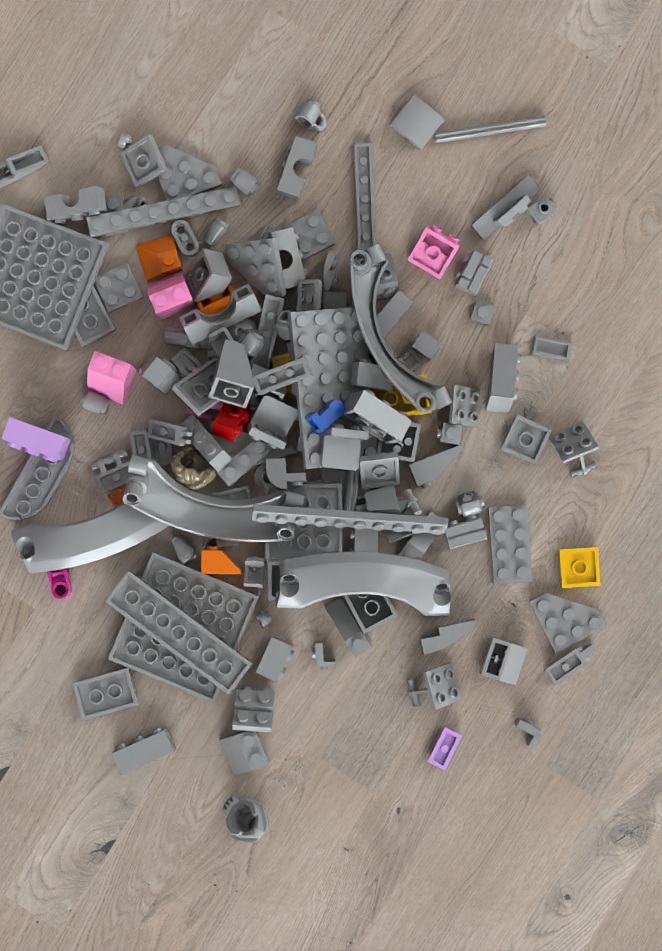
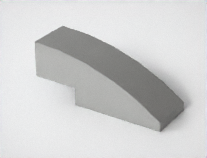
[0,145,49,189]
[420,619,477,655]

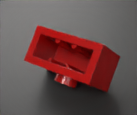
[212,403,251,442]

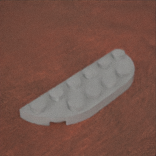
[0,415,75,520]

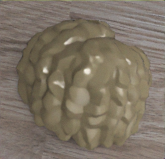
[171,445,217,491]

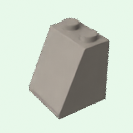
[208,339,255,408]

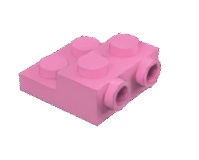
[408,224,461,279]

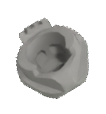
[222,797,269,843]

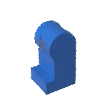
[304,400,345,433]

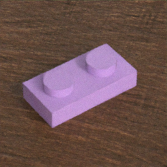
[427,726,462,770]

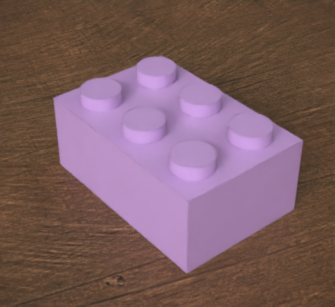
[1,417,71,463]

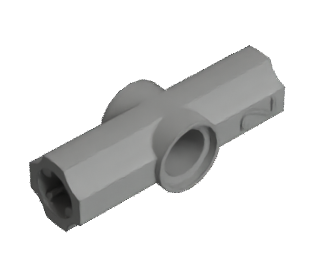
[165,327,213,350]

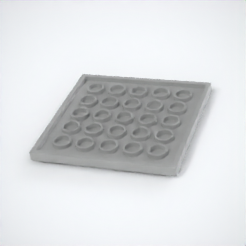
[0,204,109,351]
[108,552,259,703]

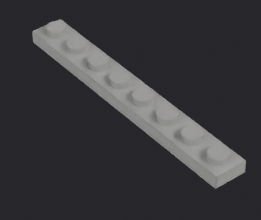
[86,187,240,238]

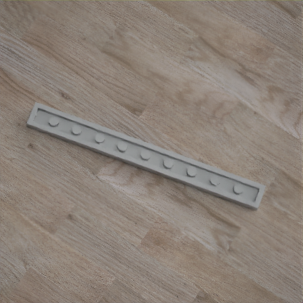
[251,504,448,535]

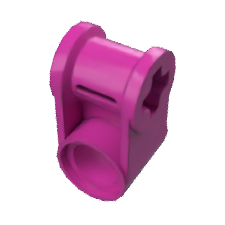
[47,568,72,599]

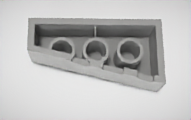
[137,354,180,395]

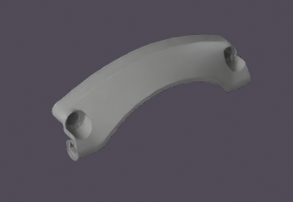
[350,244,453,413]
[123,455,304,542]
[11,471,178,574]
[276,552,451,617]

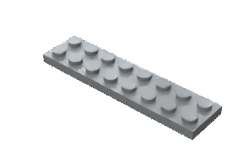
[105,570,253,695]

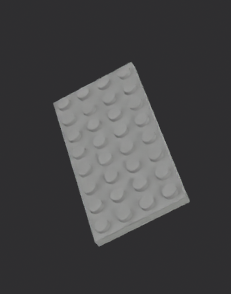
[288,307,378,469]

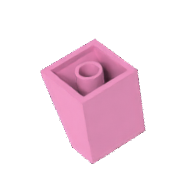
[147,270,196,320]
[87,351,137,405]

